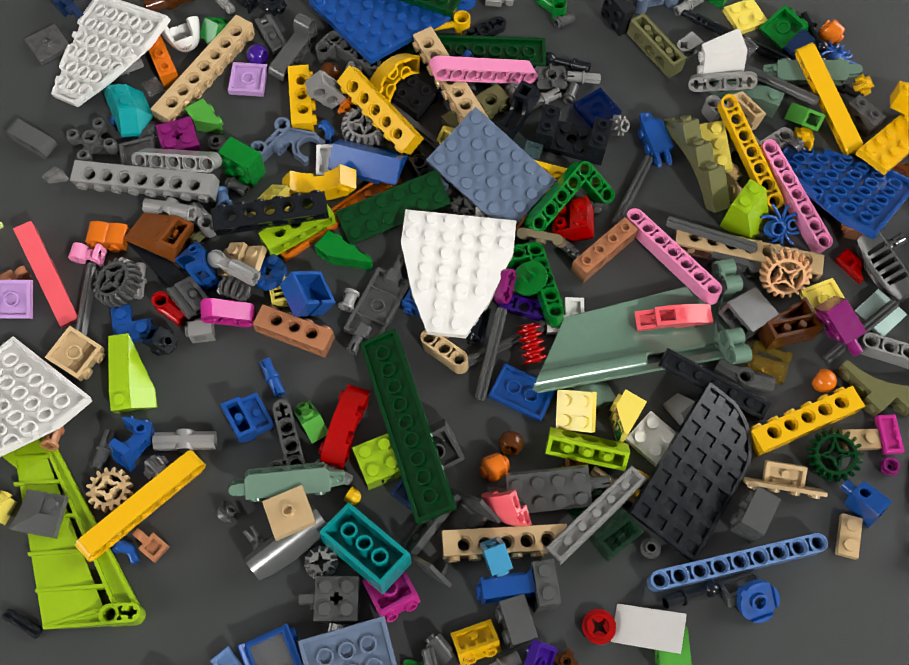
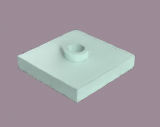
[854,289,907,336]

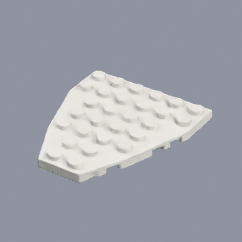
[51,0,171,107]
[401,210,516,338]
[0,336,93,457]

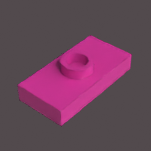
[874,414,905,455]

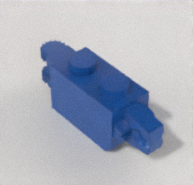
[638,111,674,168]

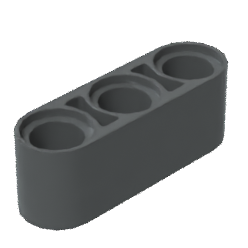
[5,118,58,159]

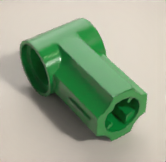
[535,0,567,19]

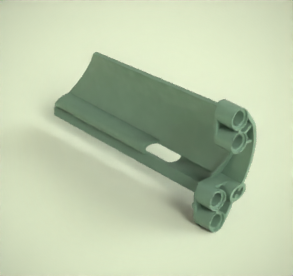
[532,259,752,393]

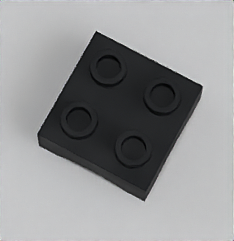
[601,0,636,36]
[391,75,438,121]

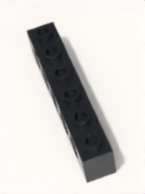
[211,190,329,236]

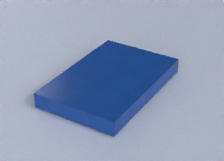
[488,363,556,423]

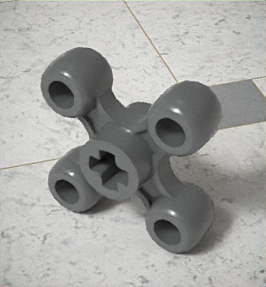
[66,117,119,162]

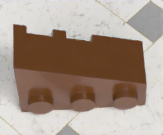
[757,297,824,350]

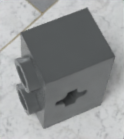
[846,95,886,138]

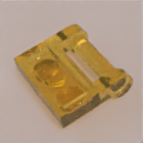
[746,340,793,385]

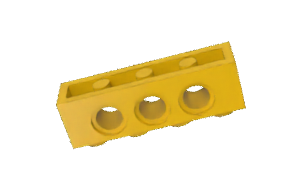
[288,65,317,132]

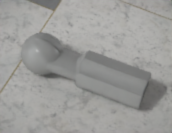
[207,249,261,286]

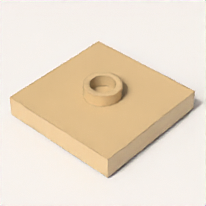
[262,485,317,541]

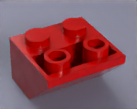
[552,196,594,242]

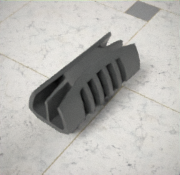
[854,232,909,305]
[242,505,327,581]

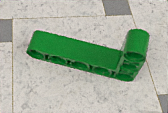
[524,161,615,232]
[507,242,564,327]

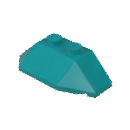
[102,84,153,137]

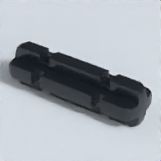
[2,608,43,639]

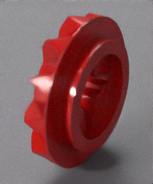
[582,609,616,644]

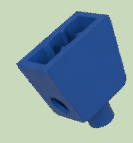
[840,479,892,528]

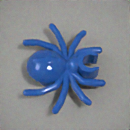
[819,41,857,64]
[760,204,800,246]

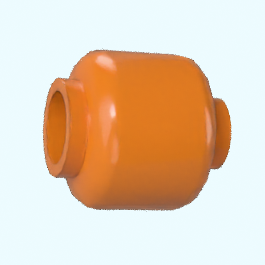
[819,19,845,45]
[479,453,510,482]

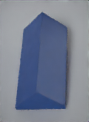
[328,139,408,186]

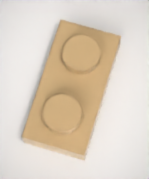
[838,429,882,451]
[835,513,863,560]

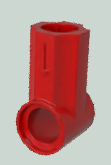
[151,291,187,327]

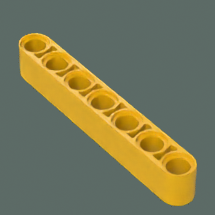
[795,42,863,155]
[717,94,784,211]
[75,450,206,562]

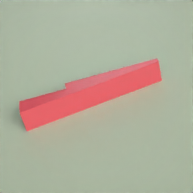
[13,221,78,328]

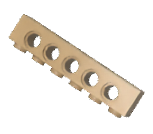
[441,524,567,563]

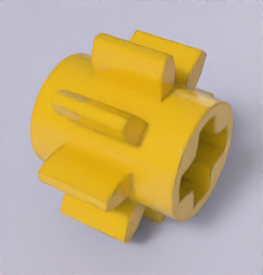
[852,74,874,97]

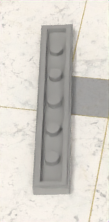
[545,466,647,565]

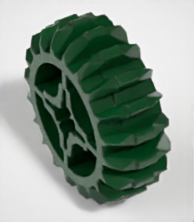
[806,428,864,482]

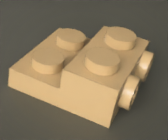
[217,242,267,281]
[45,326,106,382]

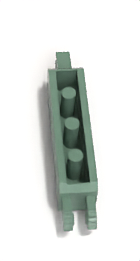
[762,58,863,86]
[228,462,346,502]

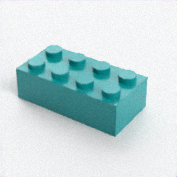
[319,502,412,594]

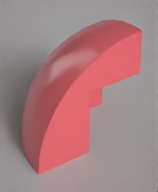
[481,489,532,527]

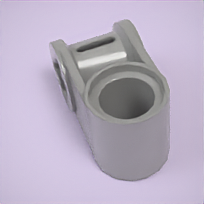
[676,31,705,60]

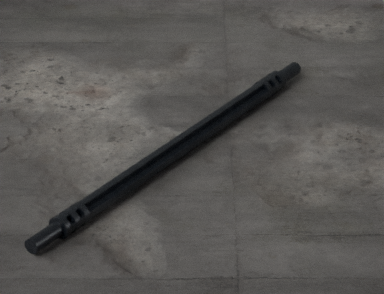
[681,9,864,98]

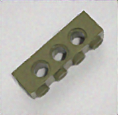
[627,13,686,78]
[441,83,510,128]

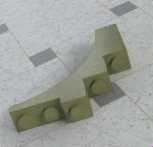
[664,115,731,213]
[835,359,909,418]

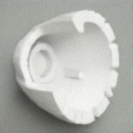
[161,16,200,52]

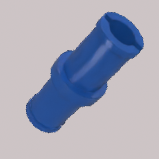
[259,358,286,398]

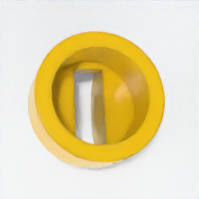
[344,486,361,505]

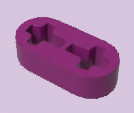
[494,268,516,304]

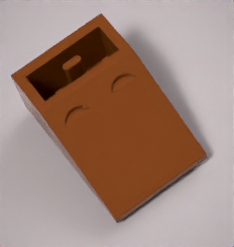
[124,213,194,262]

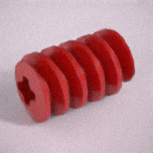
[516,323,546,364]

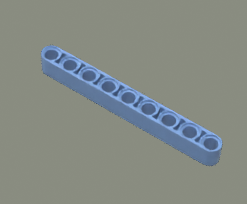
[646,533,828,592]

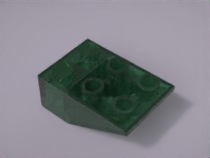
[568,489,644,562]

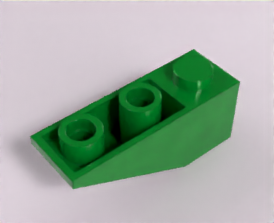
[314,230,373,271]

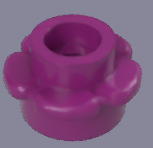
[879,457,900,476]

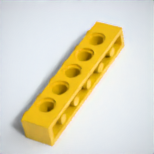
[336,65,424,155]
[750,386,865,457]

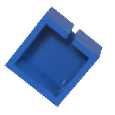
[279,271,336,317]

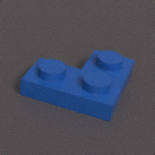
[111,304,153,342]

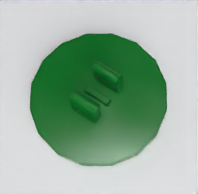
[514,261,548,296]

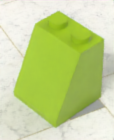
[720,179,769,240]

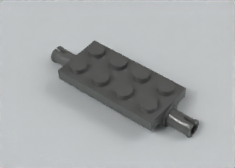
[343,255,410,355]
[487,464,611,513]

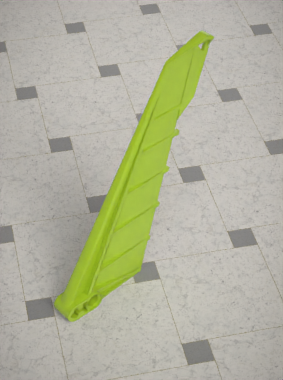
[2,436,146,630]

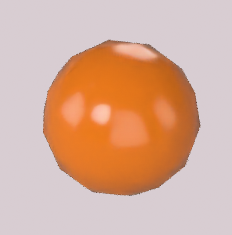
[812,369,837,393]

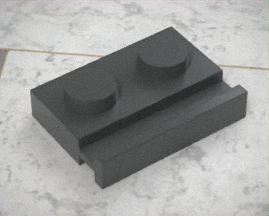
[166,276,208,320]

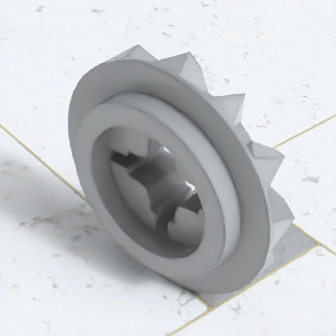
[304,546,338,579]

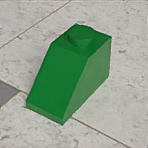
[200,17,230,44]

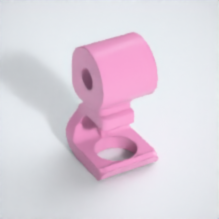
[68,242,108,267]

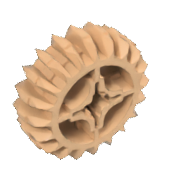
[759,248,812,298]

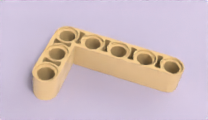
[420,329,469,374]

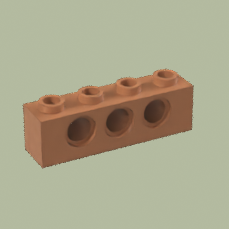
[570,217,638,283]
[253,305,335,358]

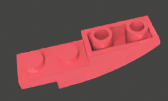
[634,304,713,332]

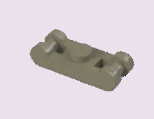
[517,228,567,248]

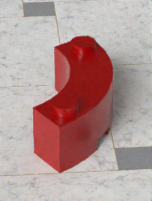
[319,384,371,469]

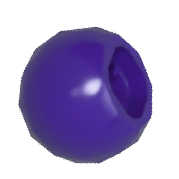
[247,44,268,64]

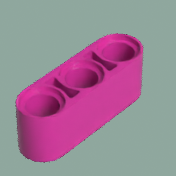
[200,298,255,327]

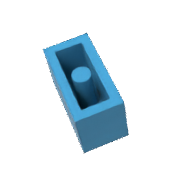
[479,536,513,577]

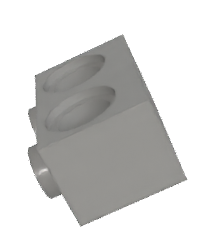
[305,70,347,109]

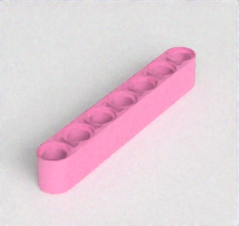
[428,56,538,84]
[760,139,833,254]
[626,208,722,305]

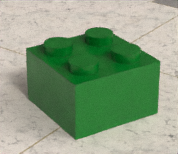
[218,137,266,188]

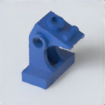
[175,241,221,292]
[108,415,154,472]

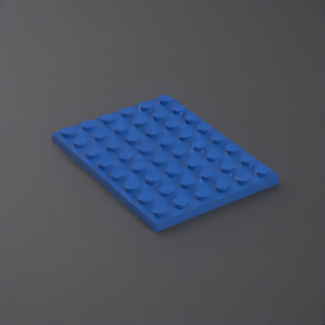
[309,0,476,64]

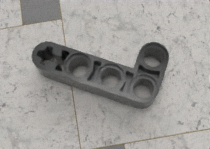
[268,13,318,82]
[315,30,381,79]
[267,399,306,467]

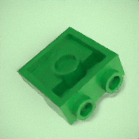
[759,5,808,51]

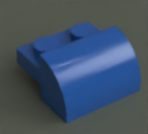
[220,392,274,443]

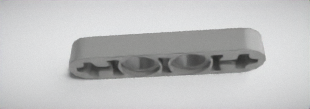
[688,71,758,92]

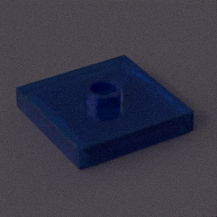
[573,87,622,129]

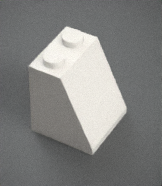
[697,29,747,82]

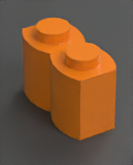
[85,221,130,253]

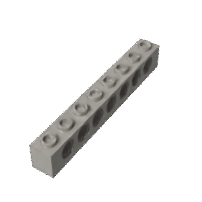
[70,160,220,203]

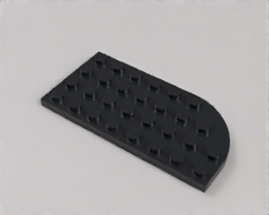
[628,382,752,562]

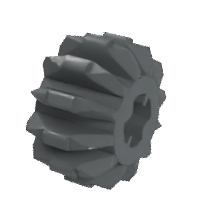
[217,276,251,302]

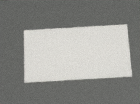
[611,604,687,654]

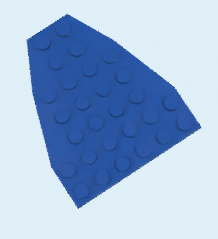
[782,146,909,240]

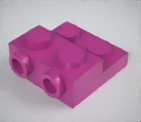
[362,571,421,622]

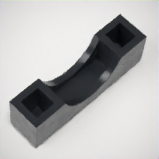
[494,80,540,140]

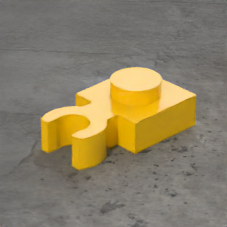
[793,127,814,151]

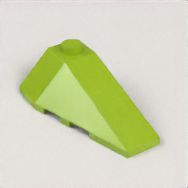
[108,333,157,414]

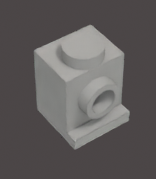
[185,319,216,344]

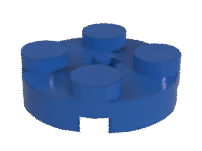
[254,254,288,291]
[737,579,780,623]

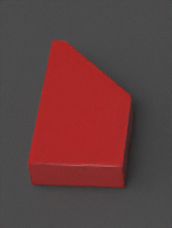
[834,248,863,284]

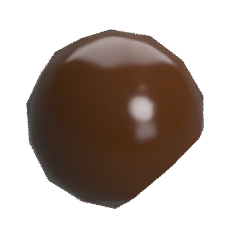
[320,62,341,80]
[498,430,524,456]

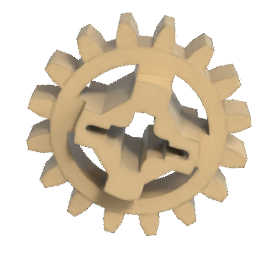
[86,467,134,513]

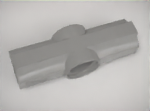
[142,197,197,221]
[152,429,217,453]

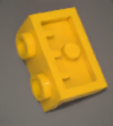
[450,619,501,665]

